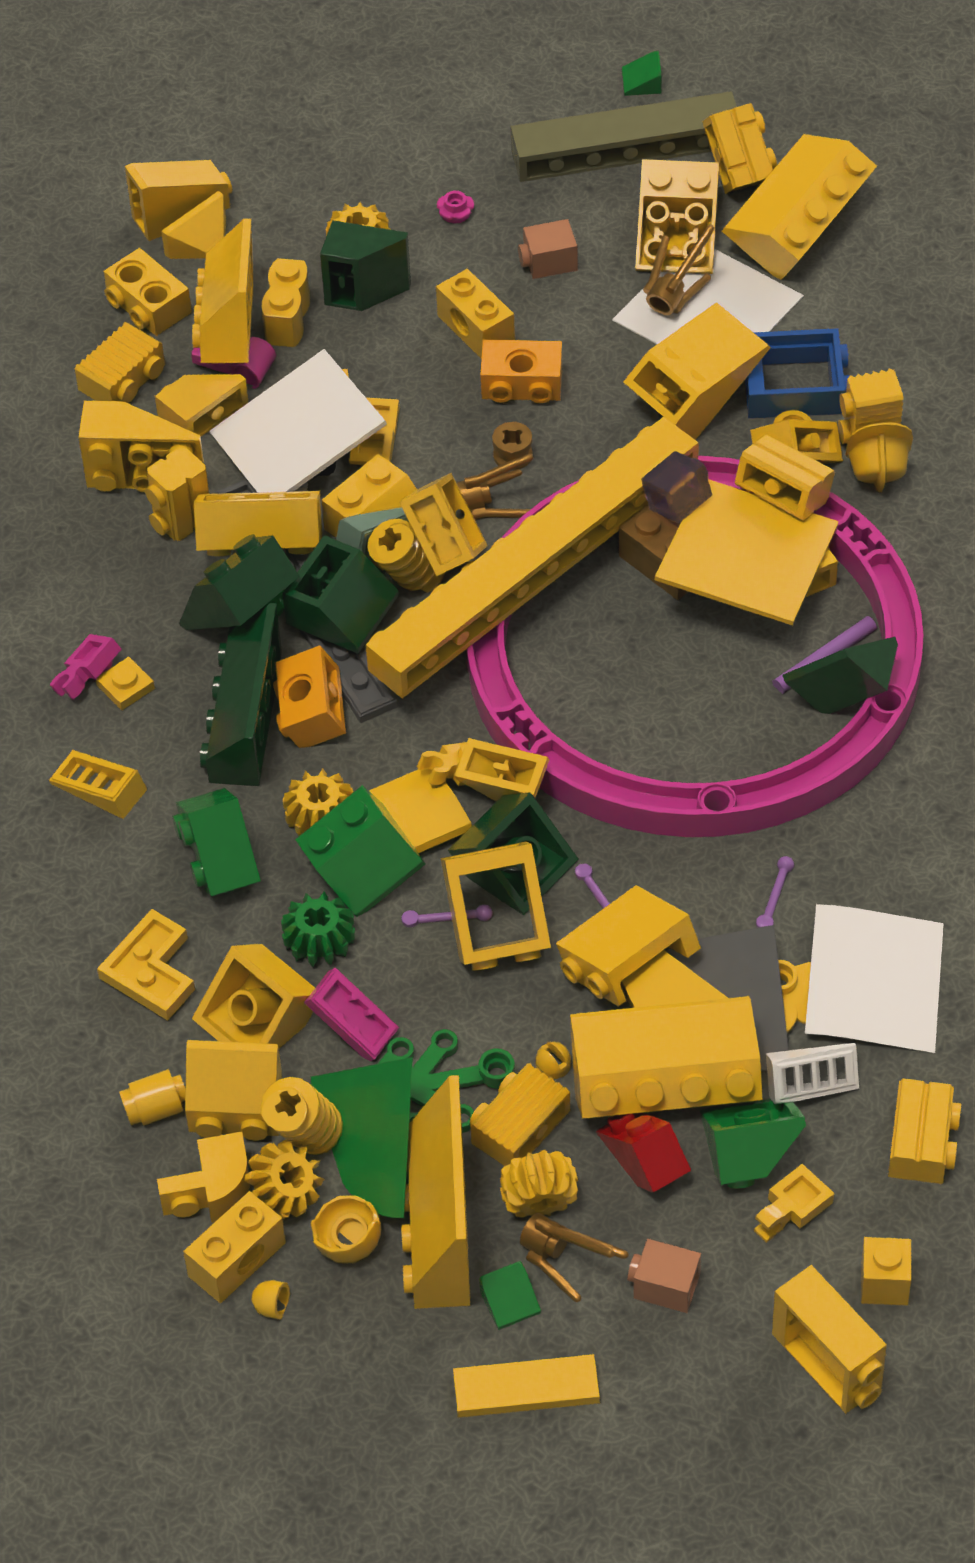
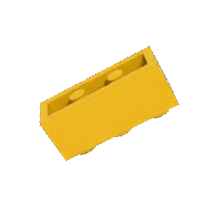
[194,491,322,556]

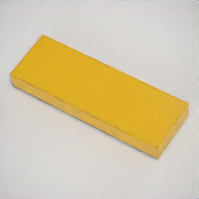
[453,1354,600,1418]

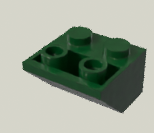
[320,220,411,311]
[283,535,399,653]

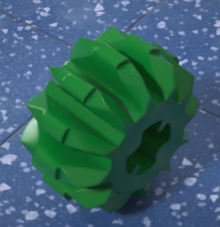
[281,891,356,968]

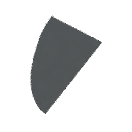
[664,925,791,1071]

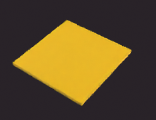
[654,478,839,626]

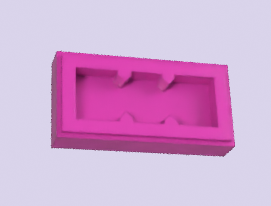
[304,968,399,1061]

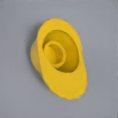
[846,423,913,492]

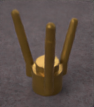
[643,224,715,315]
[456,454,533,520]
[520,1213,629,1302]

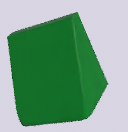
[622,51,662,96]
[479,1261,541,1330]

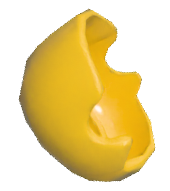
[311,1195,381,1263]

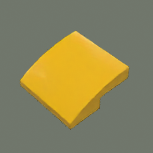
[369,769,472,853]

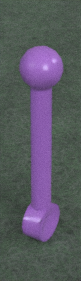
[756,856,794,928]
[575,864,610,909]
[401,904,493,927]

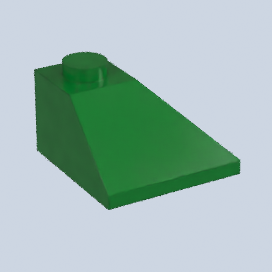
[700,1099,806,1188]

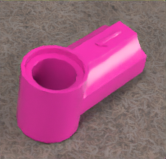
[191,337,276,389]

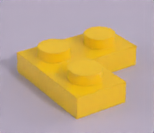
[97,909,195,1021]

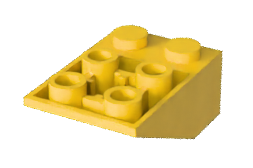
[635,159,719,274]
[623,302,771,440]
[78,401,204,492]

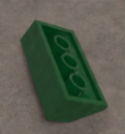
[200,603,282,786]

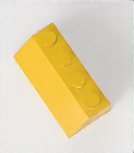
[722,134,877,280]
[192,219,254,363]
[570,996,762,1119]

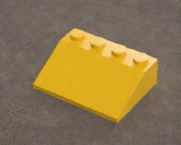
[401,1075,470,1309]

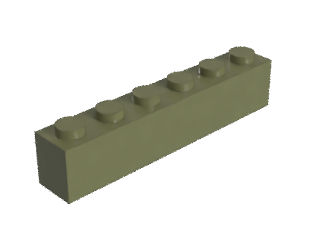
[510,91,737,182]

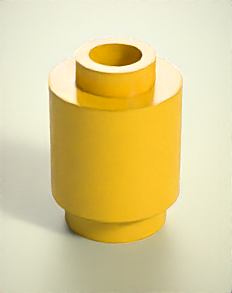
[119,1069,186,1126]

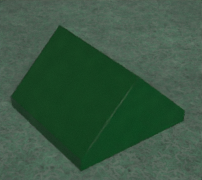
[783,637,898,714]

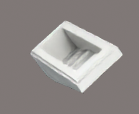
[766,1043,859,1104]

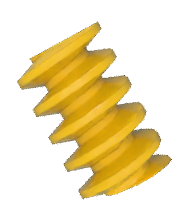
[367,519,445,593]
[260,1077,343,1155]

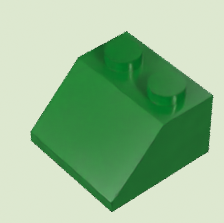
[295,785,426,917]

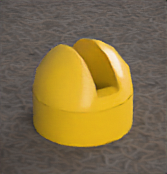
[535,1041,571,1079]
[252,1280,290,1320]

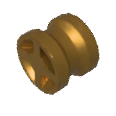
[492,422,533,470]

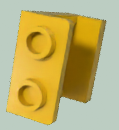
[556,885,701,1006]

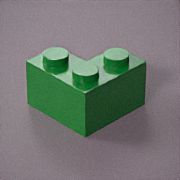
[172,788,261,896]

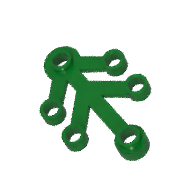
[378,1029,515,1133]

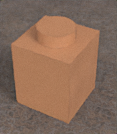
[518,219,578,279]
[627,1239,701,1313]

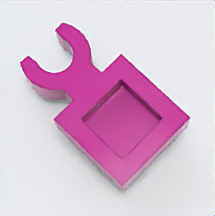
[50,634,122,699]

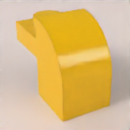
[157,1132,250,1223]

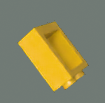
[399,473,488,576]
[440,842,551,970]
[772,1265,887,1414]

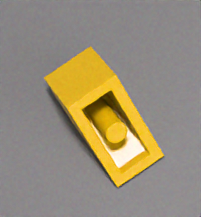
[155,374,249,437]
[750,419,843,464]

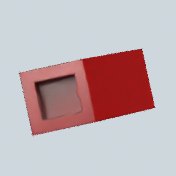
[596,1113,691,1193]

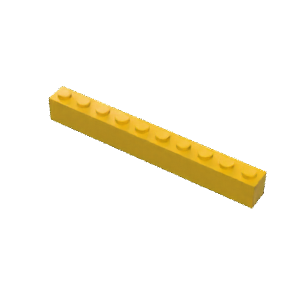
[366,416,699,699]

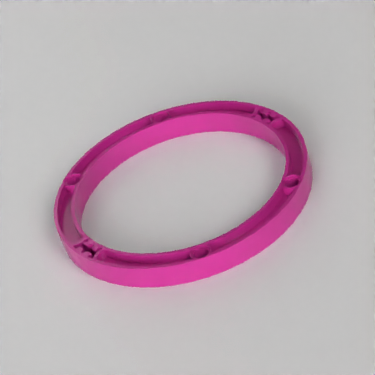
[467,456,923,837]

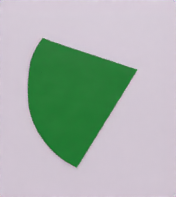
[310,1057,413,1218]

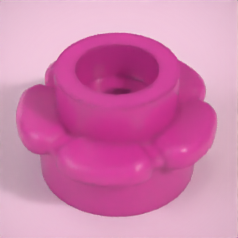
[437,191,474,223]

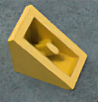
[454,738,549,802]

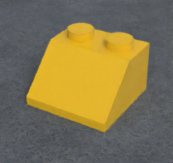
[321,454,417,571]
[192,944,315,1049]
[185,1040,283,1141]

